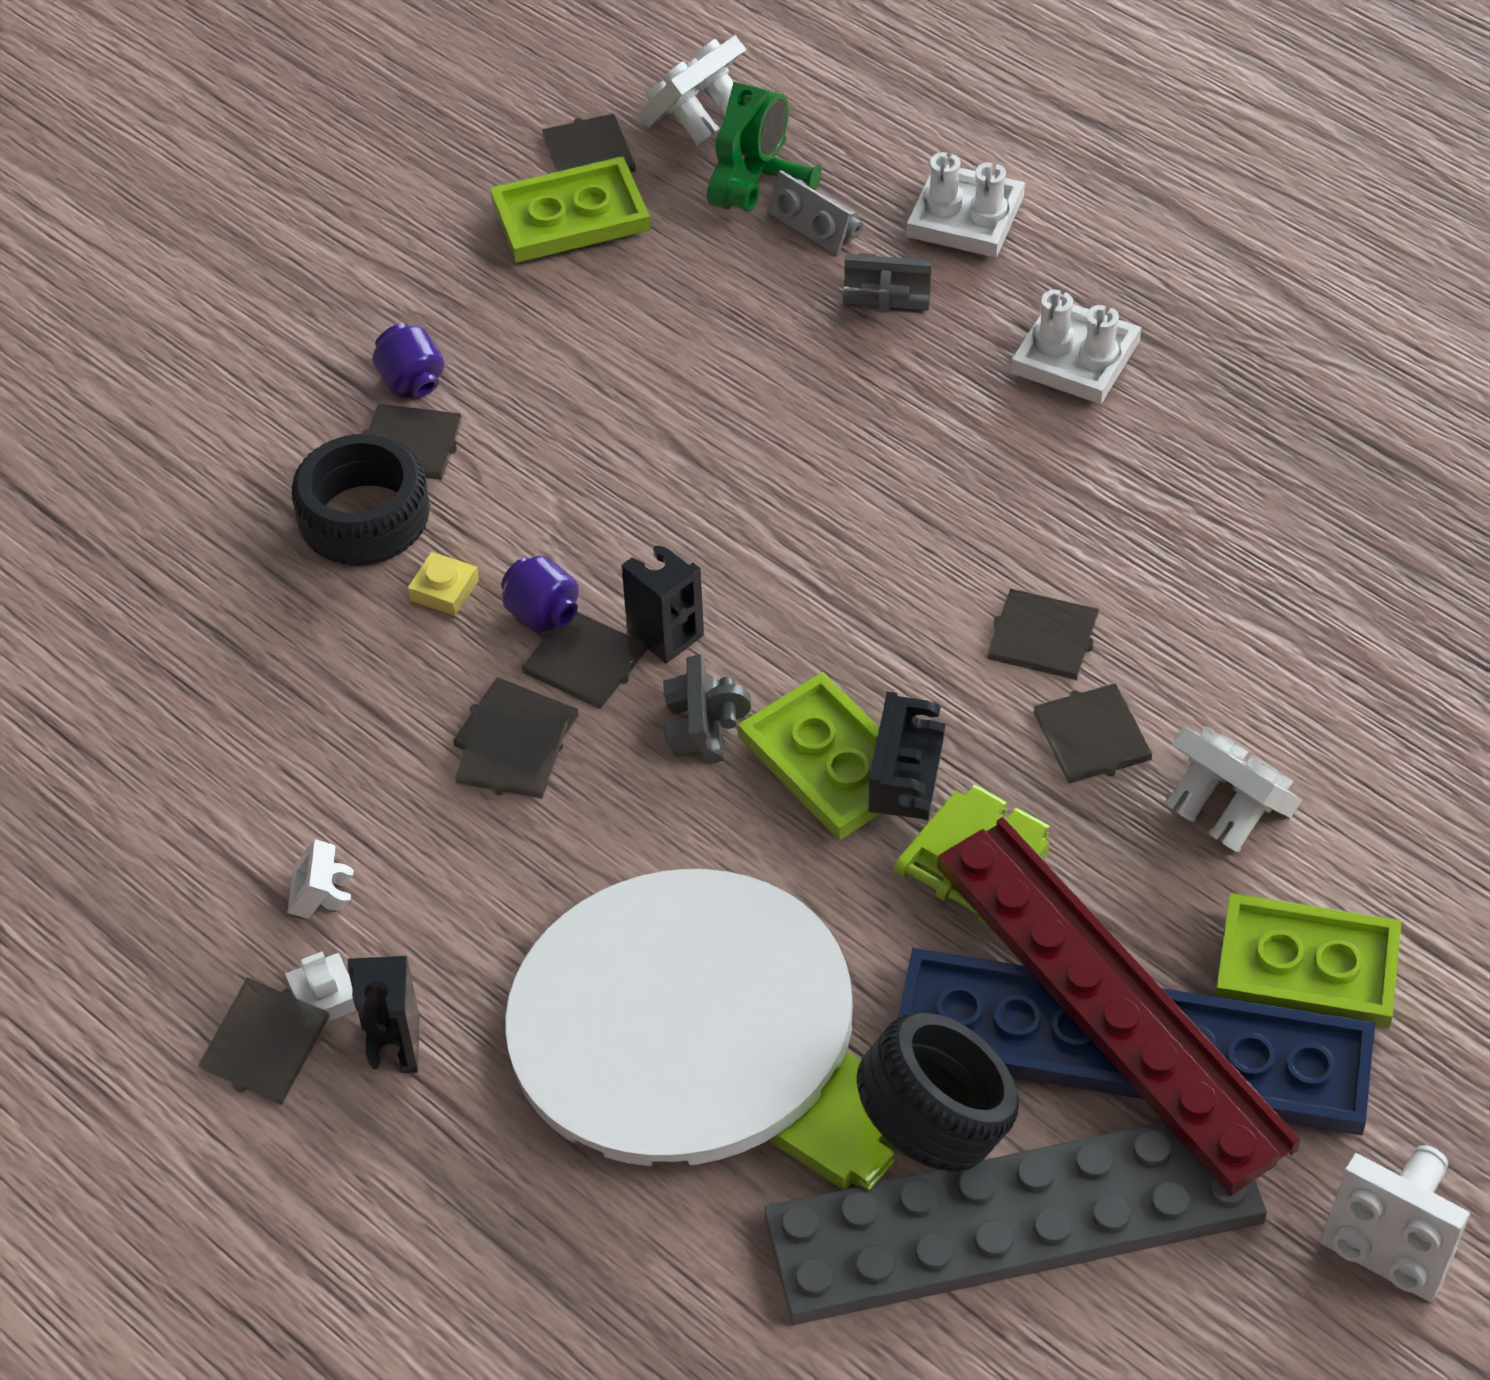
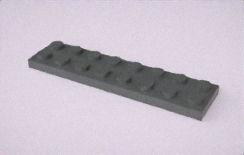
[764,1122,1267,1326]

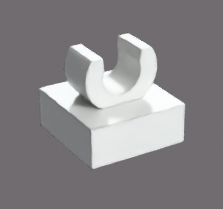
[287,839,354,919]
[285,952,356,1029]

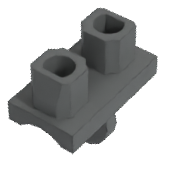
[843,253,932,313]
[663,654,751,764]

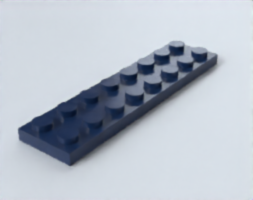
[898,948,1375,1135]

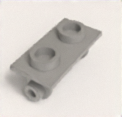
[767,170,863,255]

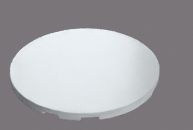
[505,869,853,1166]

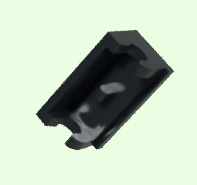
[621,546,704,664]
[868,691,946,820]
[347,956,420,1073]

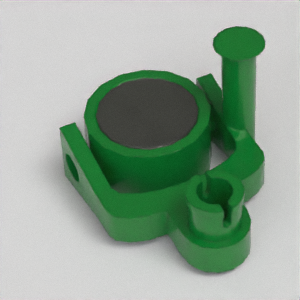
[707,82,822,212]

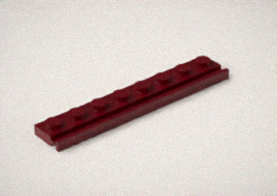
[937,817,1301,1196]

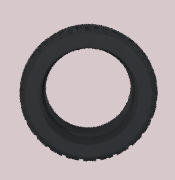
[291,434,430,565]
[856,1012,1019,1171]

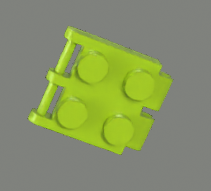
[893,784,1050,927]
[767,1051,901,1191]

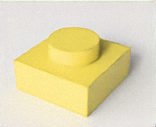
[407,551,479,616]

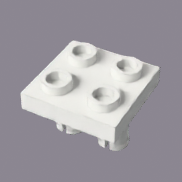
[637,35,746,146]
[907,152,1025,258]
[1011,290,1141,405]
[1164,726,1303,853]
[1320,1145,1471,1303]

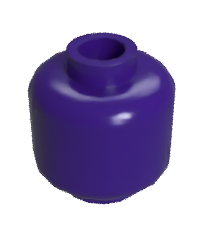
[372,323,445,398]
[501,556,579,633]

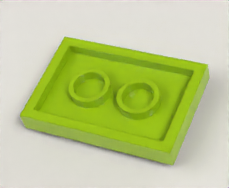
[490,156,651,263]
[738,671,881,841]
[1215,893,1402,1029]

